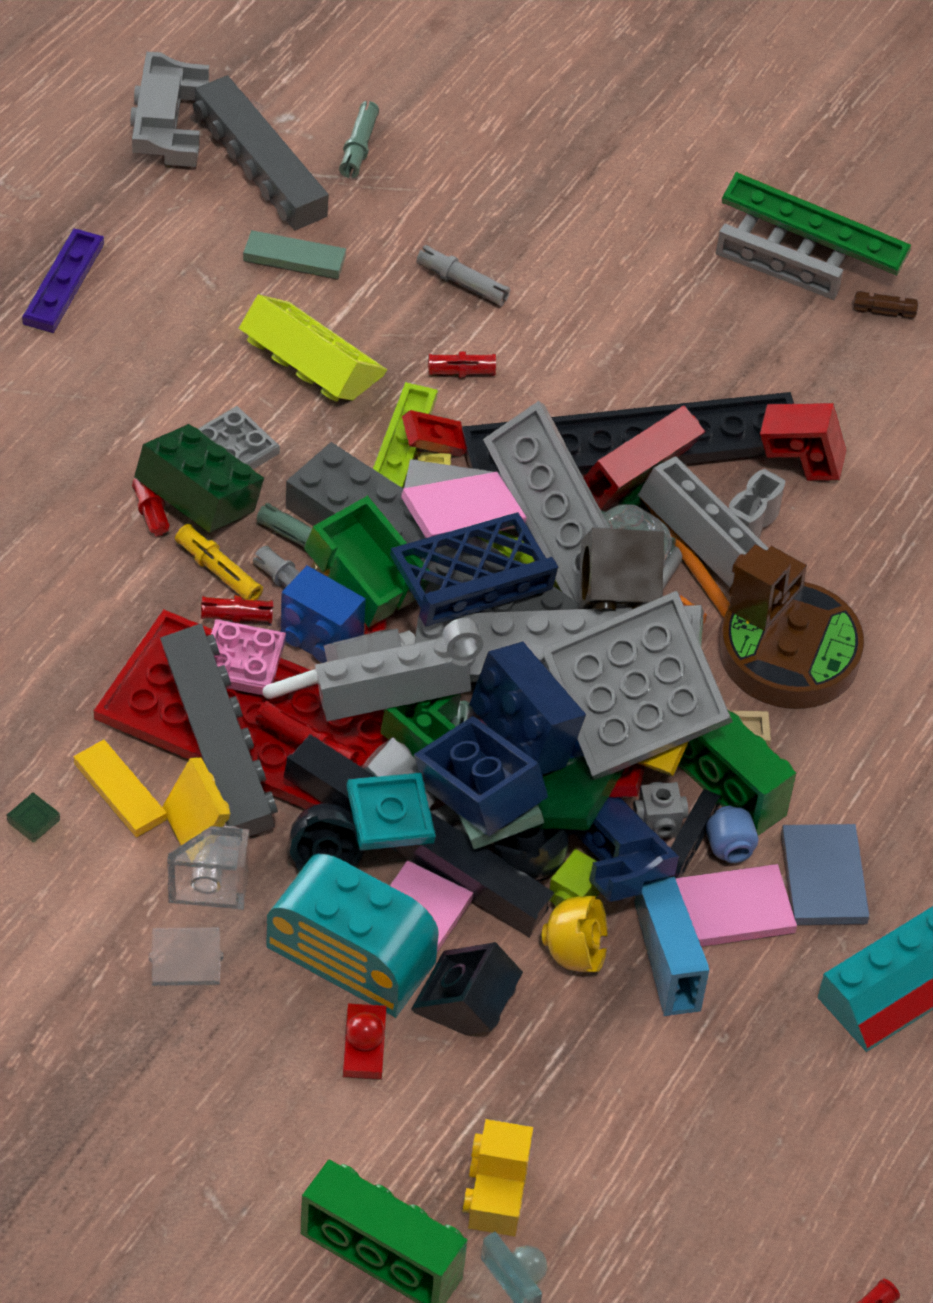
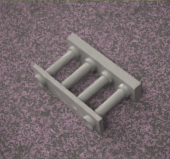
[716,214,846,300]

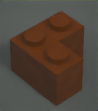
[729,544,807,631]

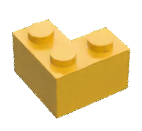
[462,1119,533,1237]

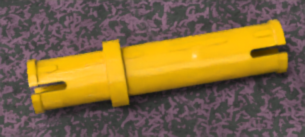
[175,524,264,600]

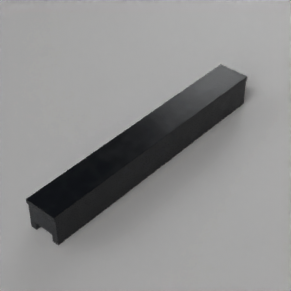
[283,734,554,938]

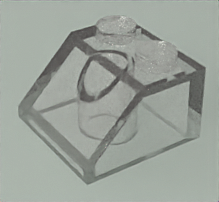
[167,826,249,910]

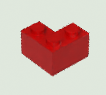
[760,403,847,481]

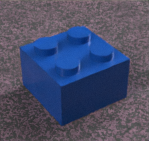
[281,565,366,663]

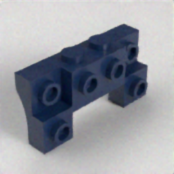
[567,797,679,902]

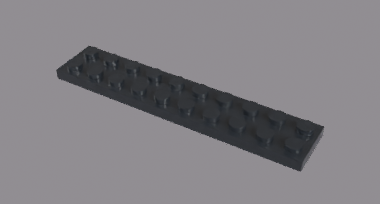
[462,392,794,475]

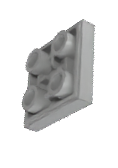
[198,406,280,469]

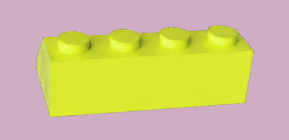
[238,294,387,402]

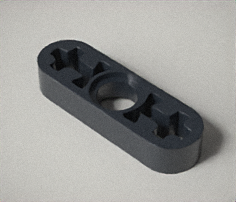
[670,789,722,878]

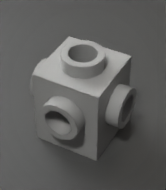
[633,782,688,839]

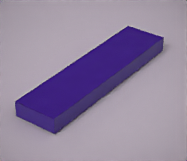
[22,228,104,333]

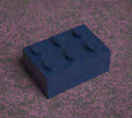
[469,641,586,775]
[414,716,548,837]

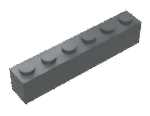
[193,75,329,231]
[160,623,278,842]

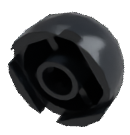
[288,803,364,871]
[493,828,569,882]

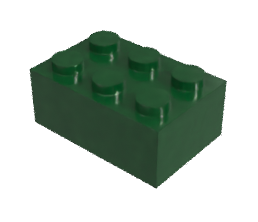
[134,424,264,533]

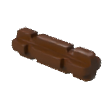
[853,291,918,318]

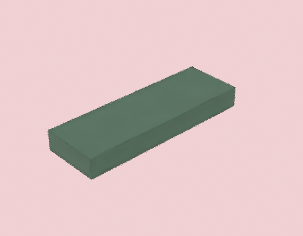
[243,230,346,279]

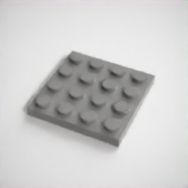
[542,591,733,780]

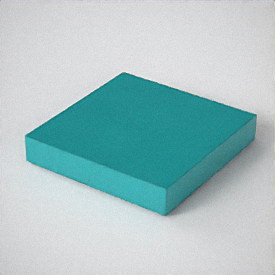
[346,773,436,850]

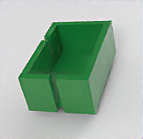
[304,495,430,628]

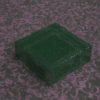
[6,792,60,843]

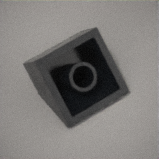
[411,942,523,1035]

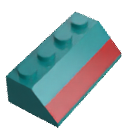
[818,906,933,1052]

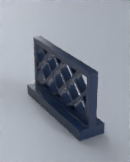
[390,512,558,627]

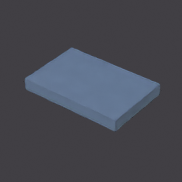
[781,824,869,925]

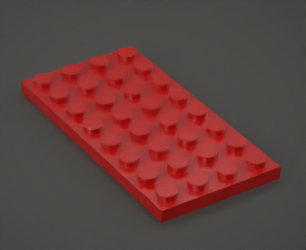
[93,609,388,809]

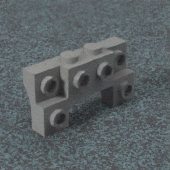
[130,51,209,167]

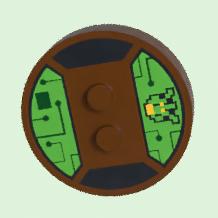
[719,581,864,709]

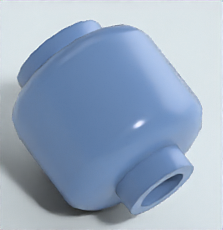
[706,806,759,863]

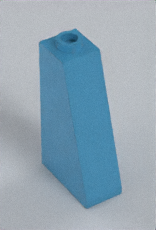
[634,877,709,1016]

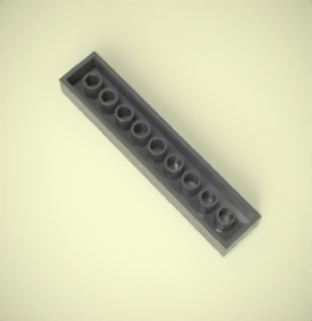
[286,442,579,613]

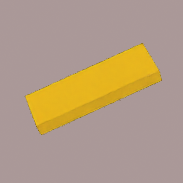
[73,739,167,838]

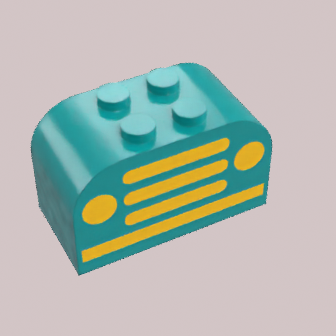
[266,854,439,1018]

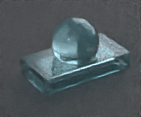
[481,1231,547,1303]

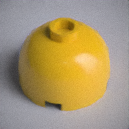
[542,896,608,972]

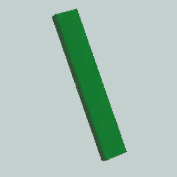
[722,172,911,276]

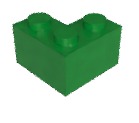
[381,693,462,758]

